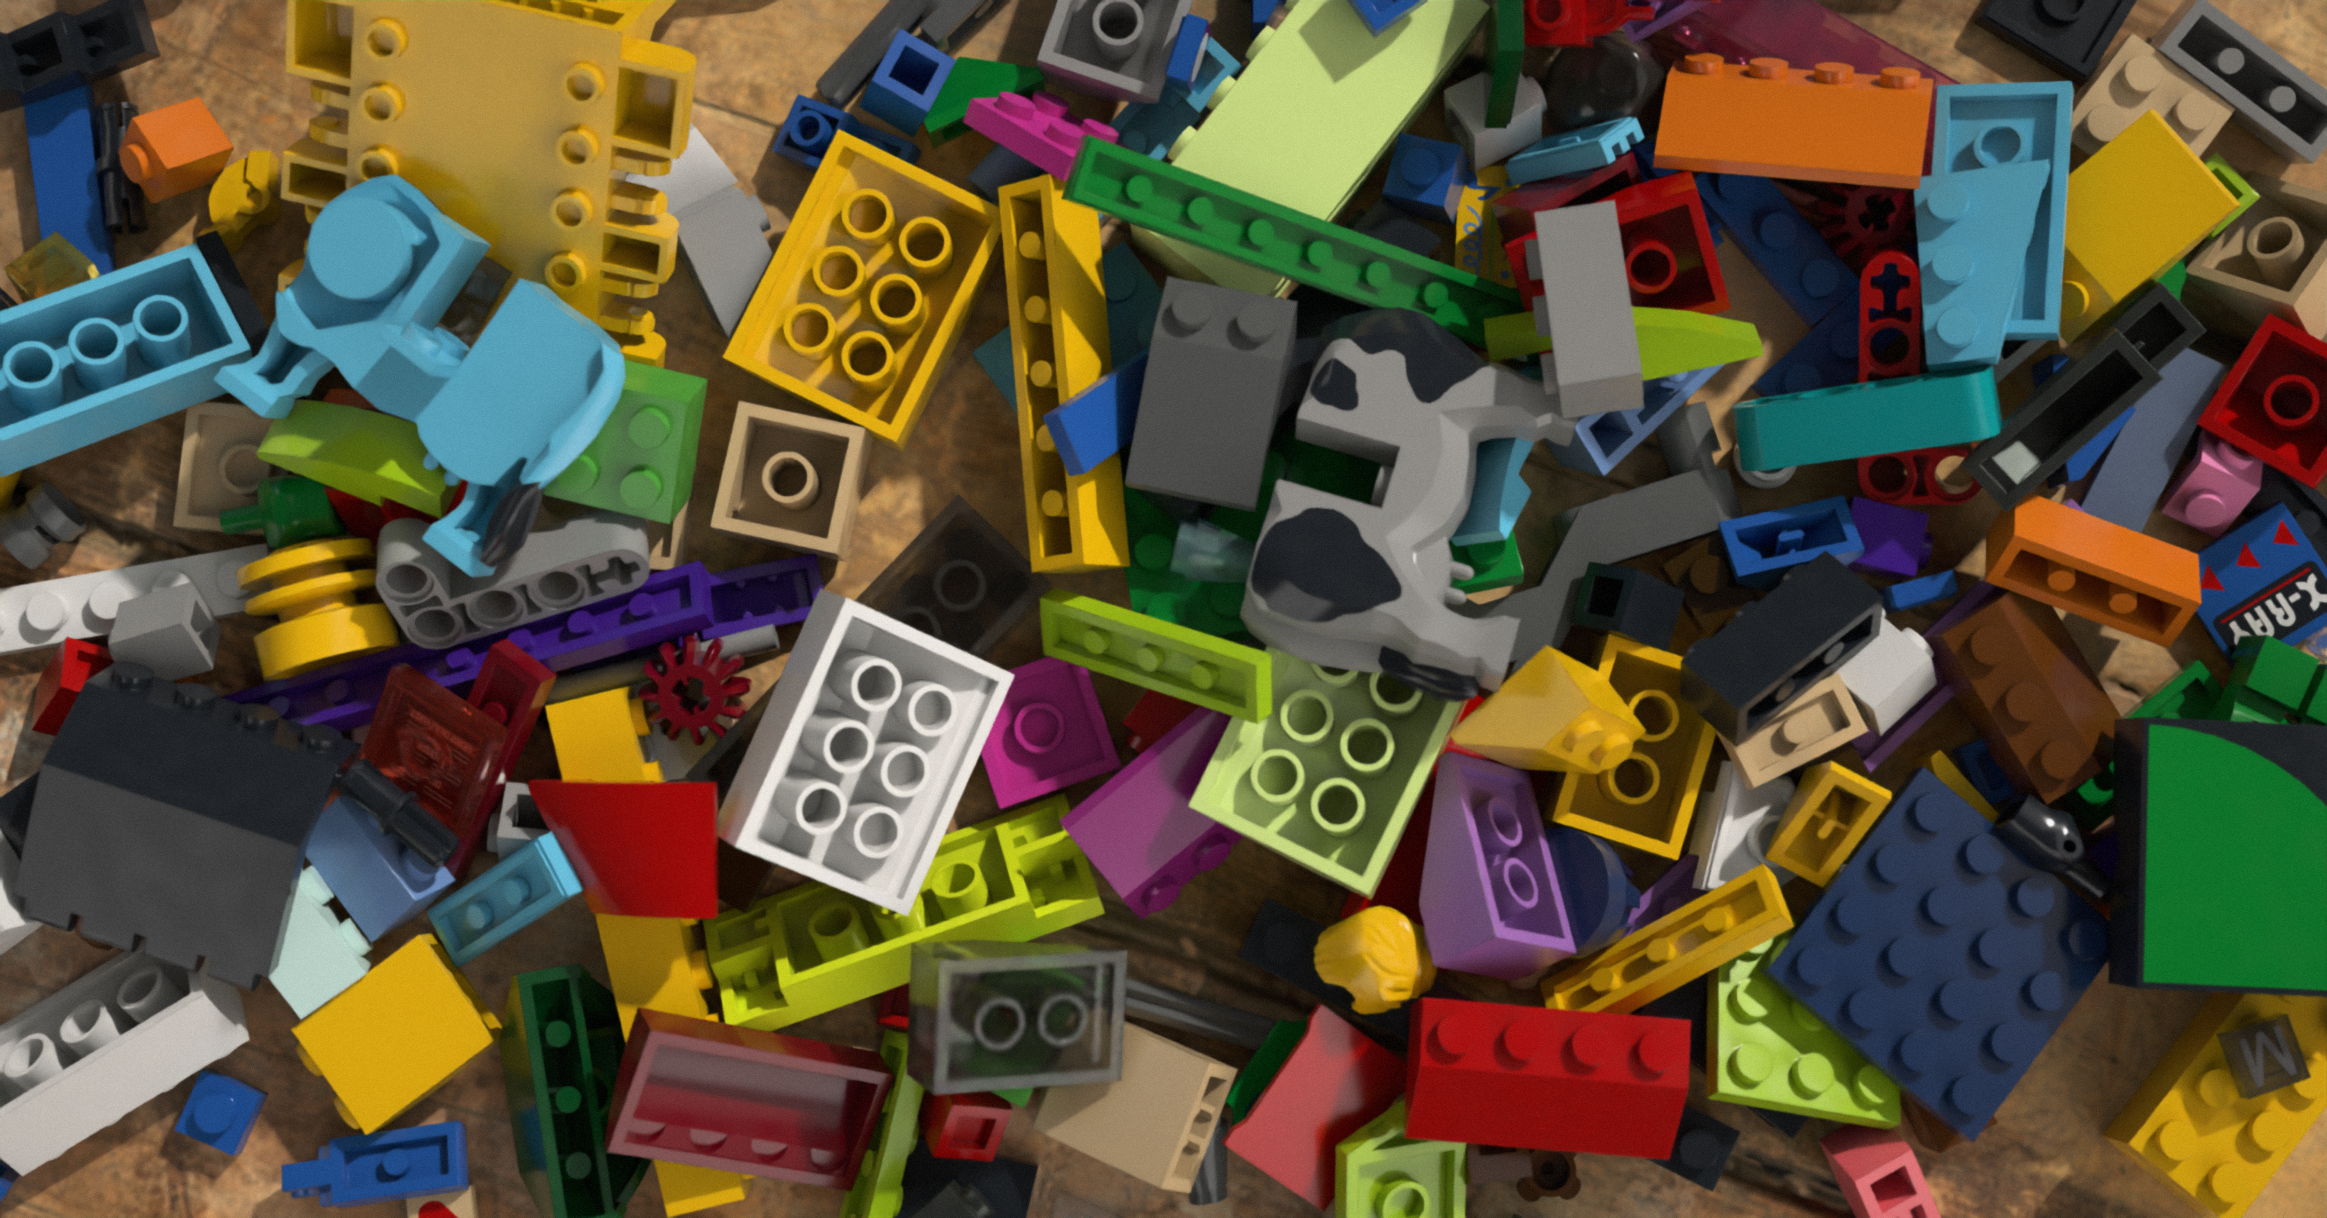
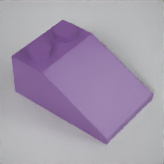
[1419,751,1577,981]

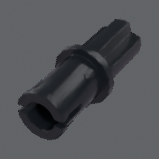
[337,758,459,868]

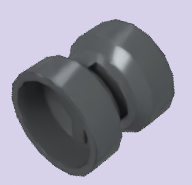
[0,480,87,569]

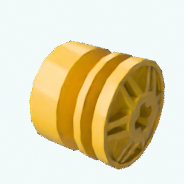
[235,538,401,681]

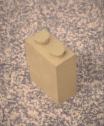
[1032,1006,1238,1193]

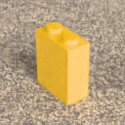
[291,933,502,1135]

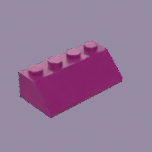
[1059,706,1244,921]

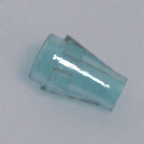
[1169,517,1257,583]

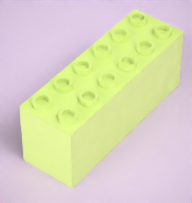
[1130,0,1491,297]

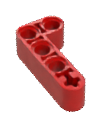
[1858,246,1982,505]

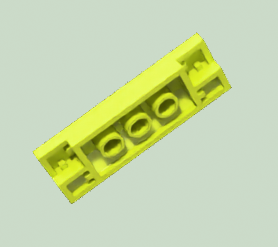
[703,793,1105,1032]

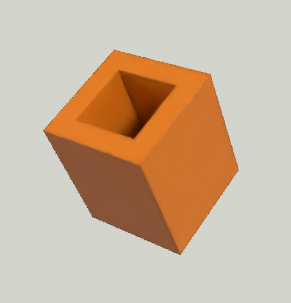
[118,97,234,204]

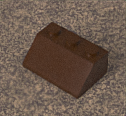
[1923,589,2123,805]

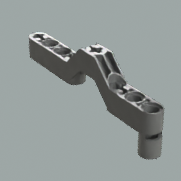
[1234,402,1744,665]

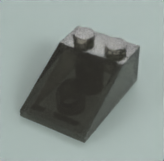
[906,940,1127,1095]

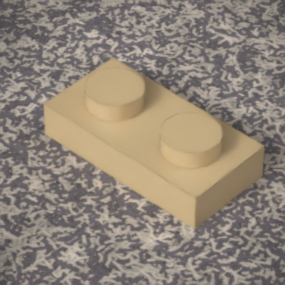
[1717,672,1868,790]

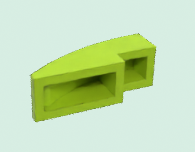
[256,399,462,519]

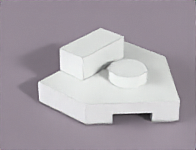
[1688,761,1798,892]

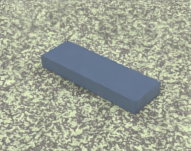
[2078,348,2228,533]

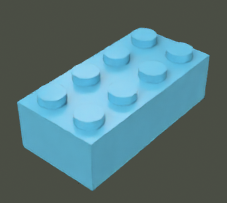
[0,243,252,477]

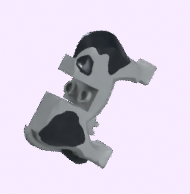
[1240,307,1579,702]

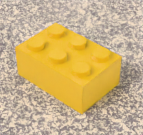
[1542,634,1717,861]

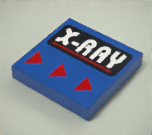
[2194,501,2327,670]

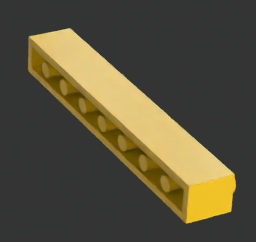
[545,686,758,1218]

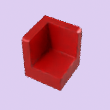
[31,637,115,737]
[917,1056,1013,1162]

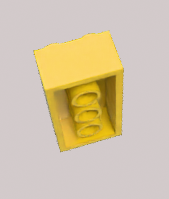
[2102,992,2327,1218]

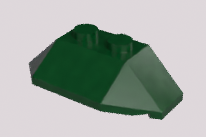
[499,963,652,1218]

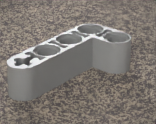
[376,509,650,650]

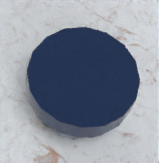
[1544,827,1640,959]

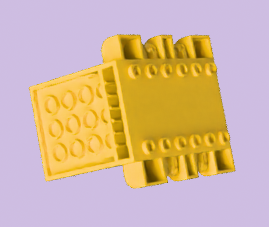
[278,0,697,368]

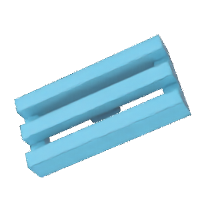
[1505,116,1645,185]

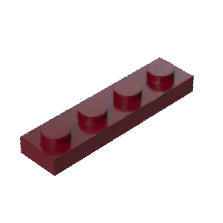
[421,639,557,883]

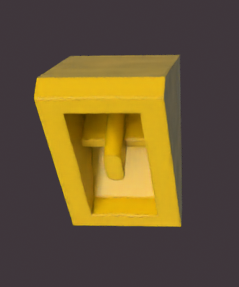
[1765,761,1892,888]

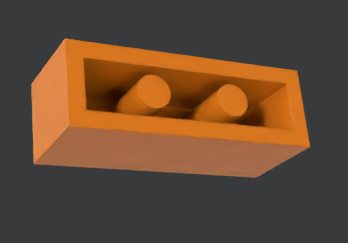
[1985,493,2201,649]

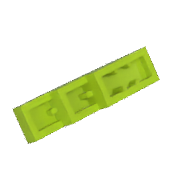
[1484,306,1764,381]

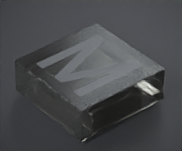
[2217,1013,2311,1099]

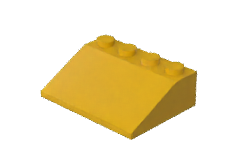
[722,129,1003,453]

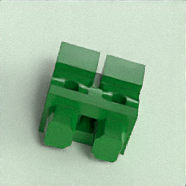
[2207,635,2327,726]

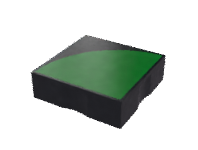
[2108,717,2327,997]

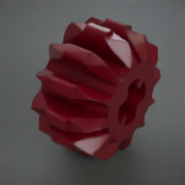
[1814,182,1917,265]
[638,633,752,746]

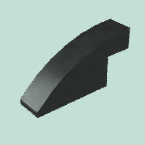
[1961,282,2207,512]

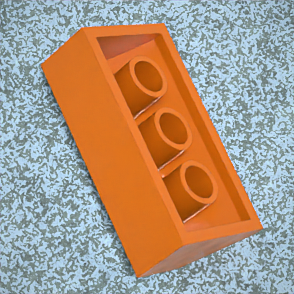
[1653,53,1934,189]

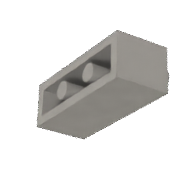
[2149,0,2327,164]
[1524,200,1644,419]

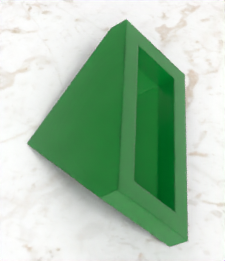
[924,56,1046,148]

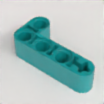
[1732,365,2002,471]

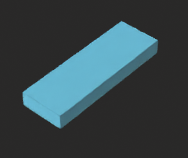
[427,832,585,968]

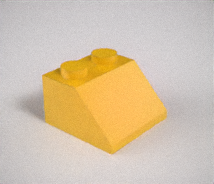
[1448,645,1646,774]

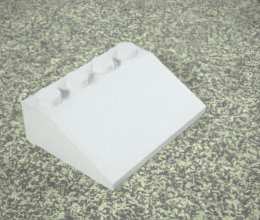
[718,589,1015,916]

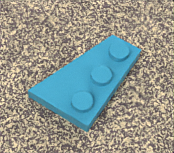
[1914,159,2050,372]

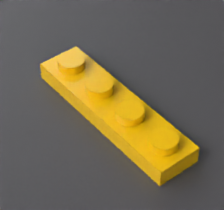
[1539,864,1794,1015]

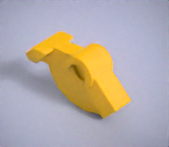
[197,151,282,254]

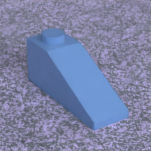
[1544,315,1725,476]

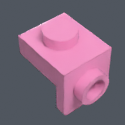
[2161,429,2263,538]

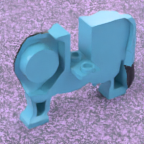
[213,174,626,577]

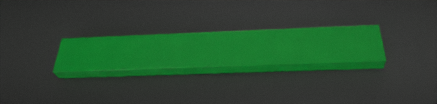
[1061,134,1540,366]

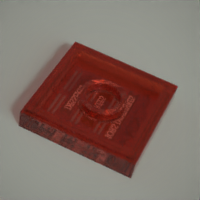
[358,663,510,840]

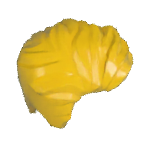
[1314,905,1437,1014]

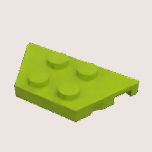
[1335,1099,1466,1218]

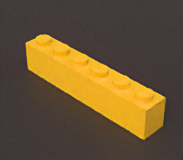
[998,174,1130,574]

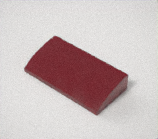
[604,1007,895,1191]

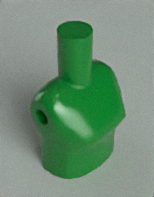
[220,475,347,549]

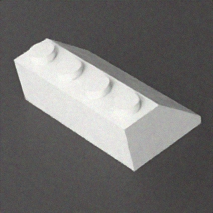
[0,938,250,1176]

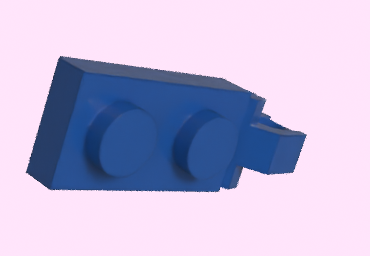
[282,1121,469,1208]

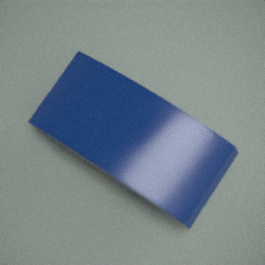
[772,94,921,174]

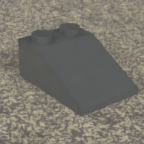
[1125,276,1297,512]

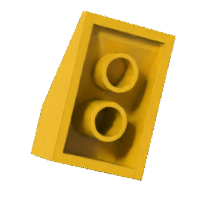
[2059,109,2241,345]

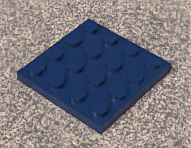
[1759,767,2110,1142]

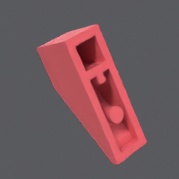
[1819,1123,1941,1218]

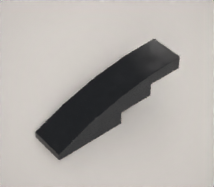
[0,0,160,113]

